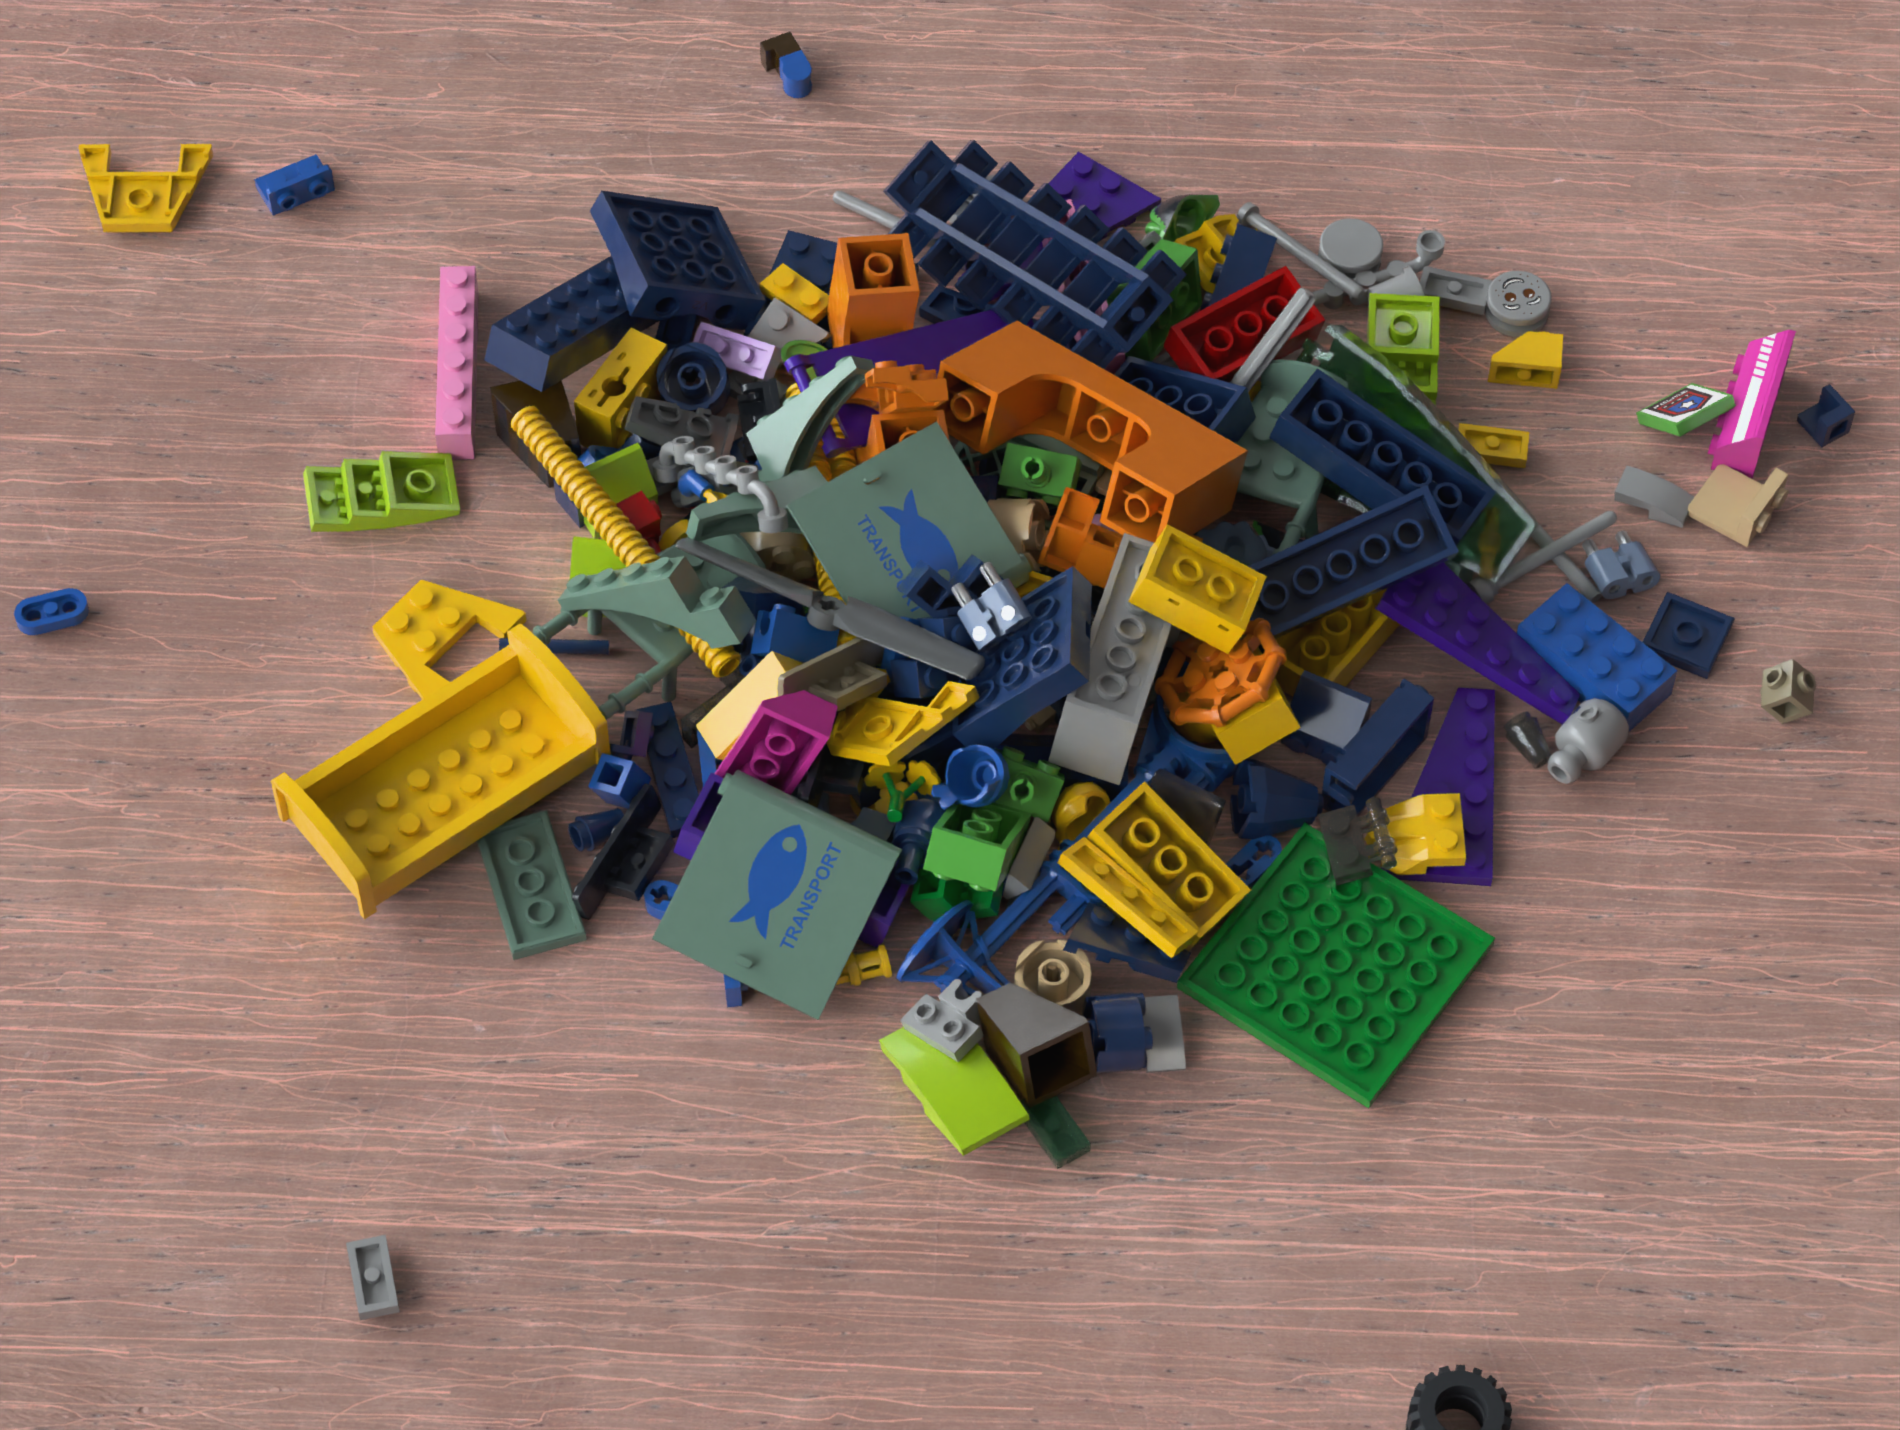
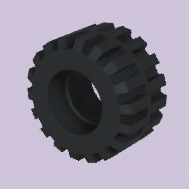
[1406,1365,1512,1430]

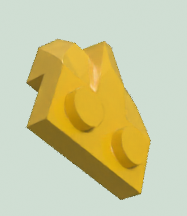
[1174,214,1258,293]
[1364,793,1466,875]

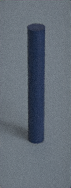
[499,638,610,655]

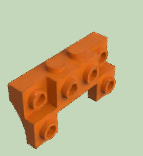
[844,361,948,414]
[1037,487,1203,588]

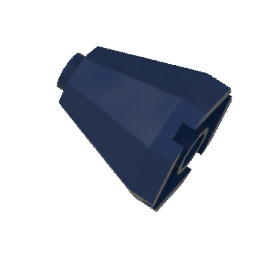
[1230,759,1323,839]

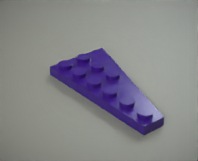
[958,151,1161,302]
[1375,563,1580,725]
[1381,687,1495,886]

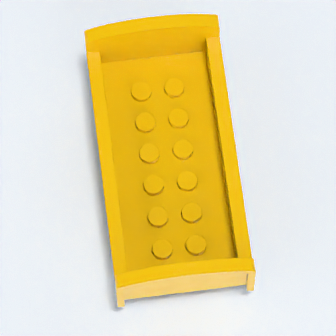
[271,624,611,920]

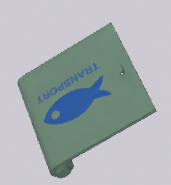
[786,421,1032,667]
[652,769,902,1020]

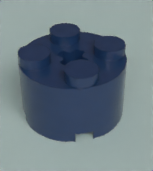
[656,342,730,415]
[1082,992,1153,1073]

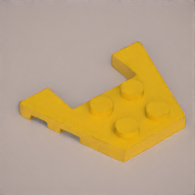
[78,144,213,232]
[372,580,527,700]
[827,668,979,767]

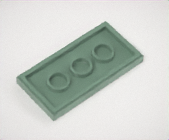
[477,810,587,960]

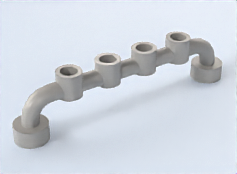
[1312,230,1445,309]
[653,436,788,533]

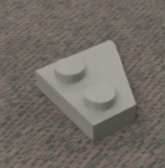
[748,297,831,370]

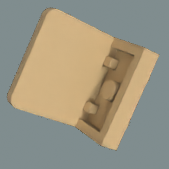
[1688,464,1789,547]

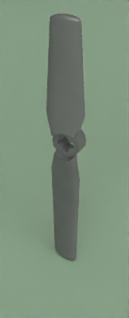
[676,538,985,680]

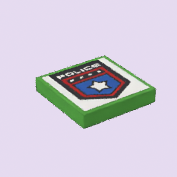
[1636,383,1736,437]

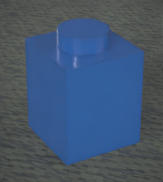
[588,753,651,809]

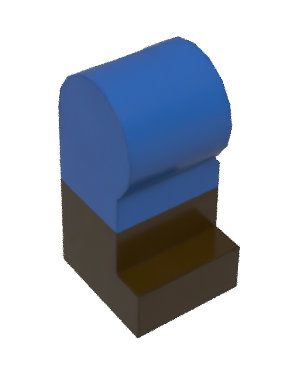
[760,31,812,98]

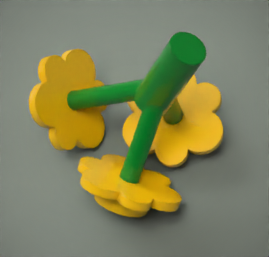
[864,760,941,822]

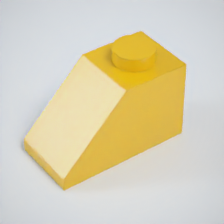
[1488,331,1563,389]

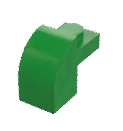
[910,869,1004,928]

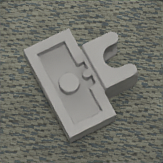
[900,979,984,1062]

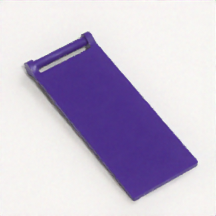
[784,310,1034,458]

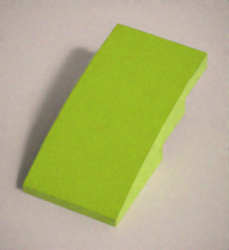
[1365,293,1440,437]
[303,451,460,532]
[879,1027,1030,1156]

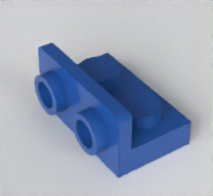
[254,154,335,216]

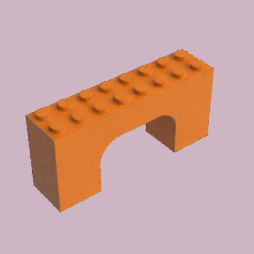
[826,233,950,485]
[933,321,1248,542]

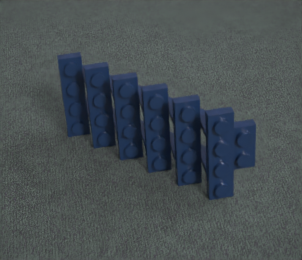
[883,140,1187,369]

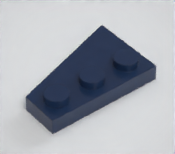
[1063,902,1191,983]

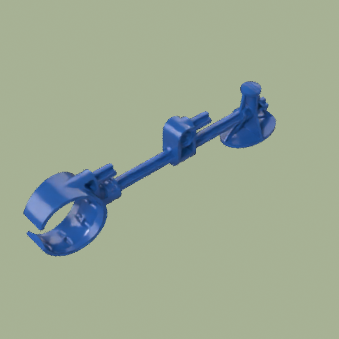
[896,661,1253,996]

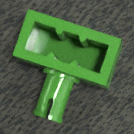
[998,443,1082,508]
[995,746,1064,822]

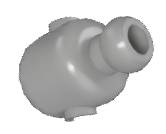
[1548,698,1629,784]

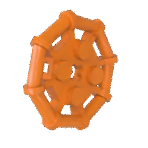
[1154,618,1287,728]

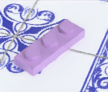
[693,322,782,381]

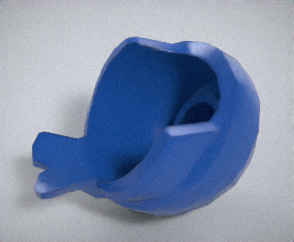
[931,745,1010,810]

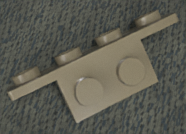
[777,637,887,711]

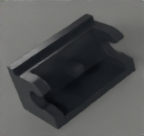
[737,378,781,461]

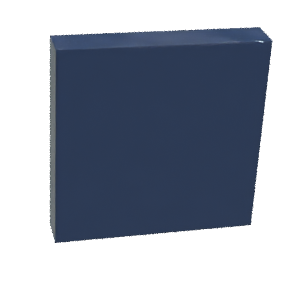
[1643,592,1735,679]

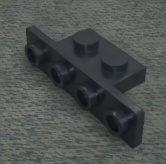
[797,709,870,808]
[572,783,675,920]

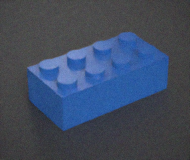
[1517,583,1678,732]

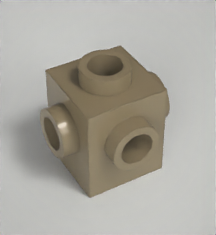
[1760,659,1816,724]

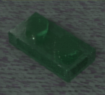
[1020,1096,1091,1169]

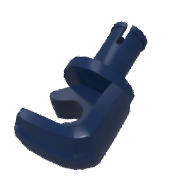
[892,798,947,885]

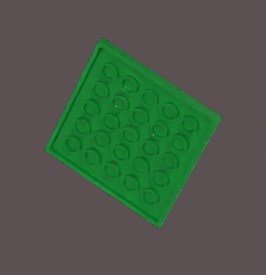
[1177,823,1495,1109]

